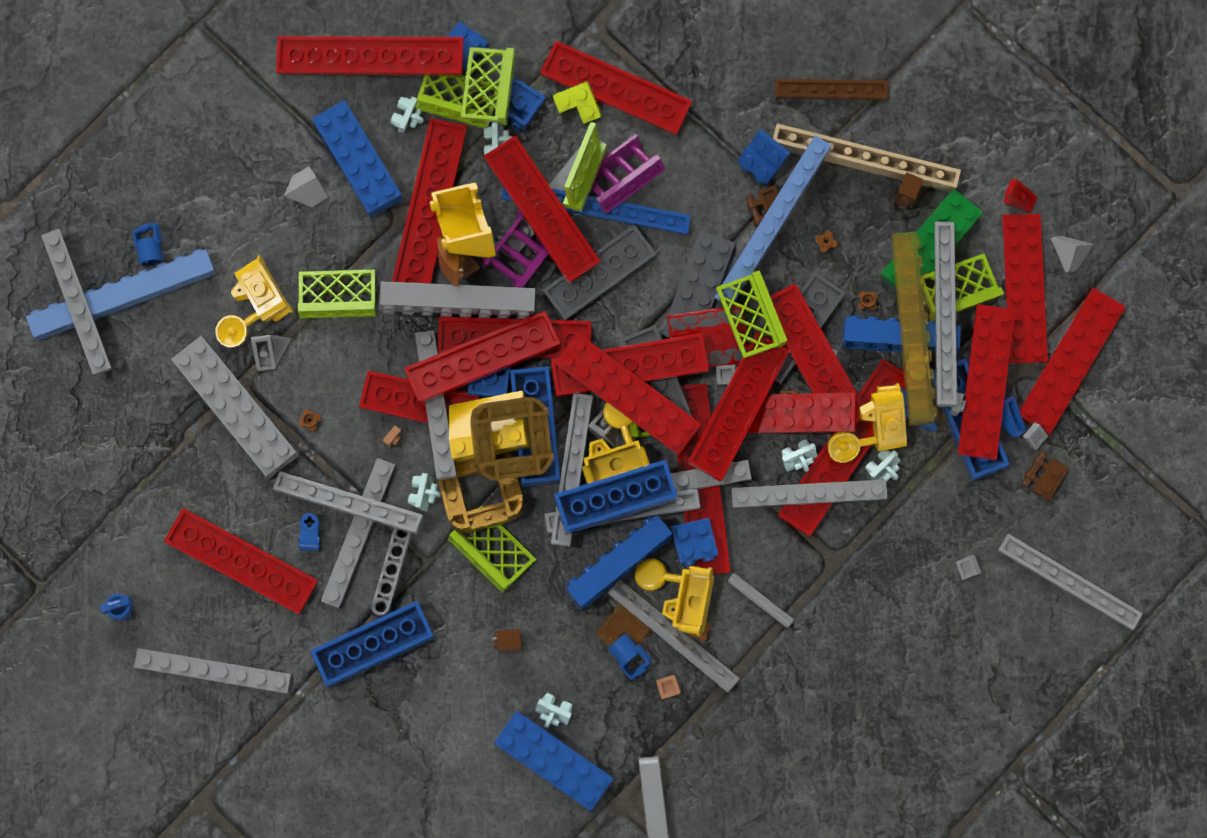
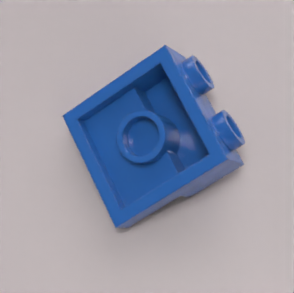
[446,21,489,74]
[493,77,546,131]
[738,129,790,184]
[468,367,511,398]
[671,518,718,567]

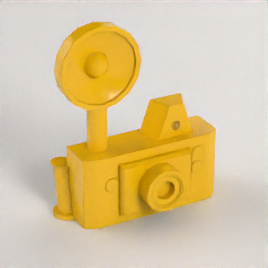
[216,255,293,348]
[827,383,907,463]
[582,403,650,484]
[635,558,714,637]

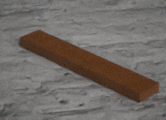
[775,79,888,100]

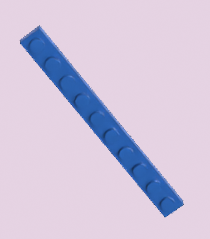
[501,187,691,235]

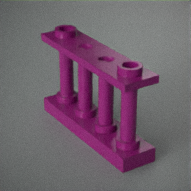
[591,134,666,214]
[481,211,548,288]

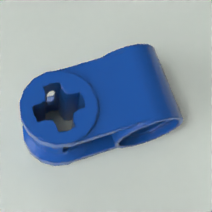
[299,513,320,551]

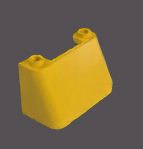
[429,182,496,258]

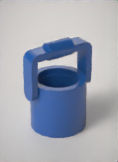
[133,223,164,266]
[100,594,134,621]
[607,633,652,679]

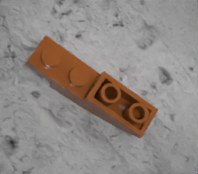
[438,237,464,287]

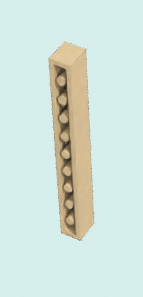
[773,124,961,193]

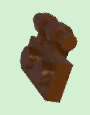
[745,185,789,228]
[1021,451,1069,501]

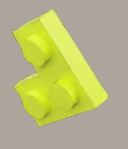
[552,81,602,124]

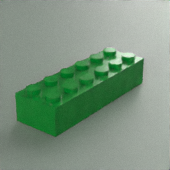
[879,188,983,302]

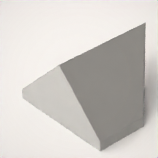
[284,167,328,208]
[1051,236,1094,273]
[251,335,292,371]
[588,410,620,448]

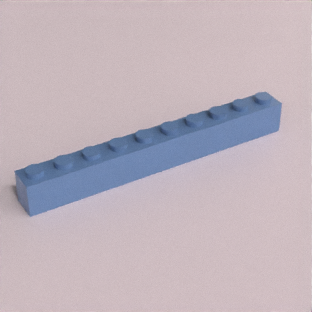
[714,135,831,306]
[26,249,216,341]

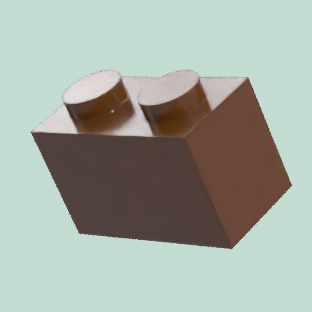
[894,172,924,209]
[493,629,522,654]

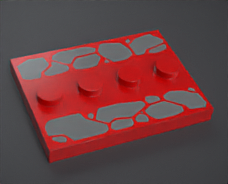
[667,306,748,368]

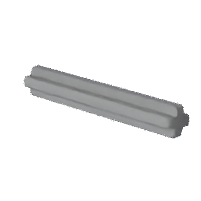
[728,574,793,627]

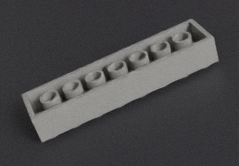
[379,281,535,319]
[171,336,298,480]

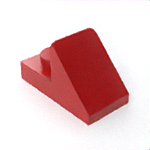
[1004,178,1037,213]

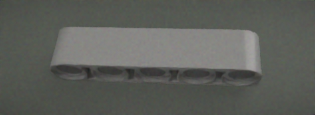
[372,528,412,617]
[639,756,668,838]

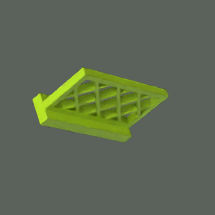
[461,47,516,125]
[415,75,499,129]
[563,122,608,212]
[917,254,1004,321]
[298,269,376,319]
[716,270,787,359]
[448,506,536,594]

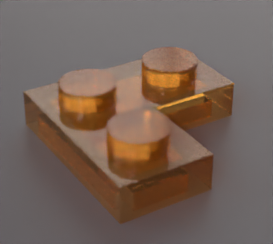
[595,604,650,646]

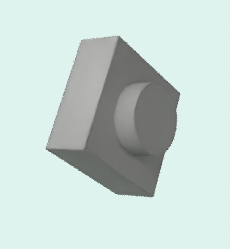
[716,365,735,386]
[949,393,966,416]
[1023,423,1048,450]
[956,555,981,580]

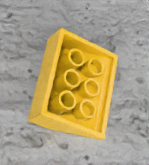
[449,390,530,462]

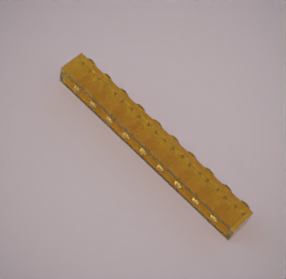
[891,232,937,426]

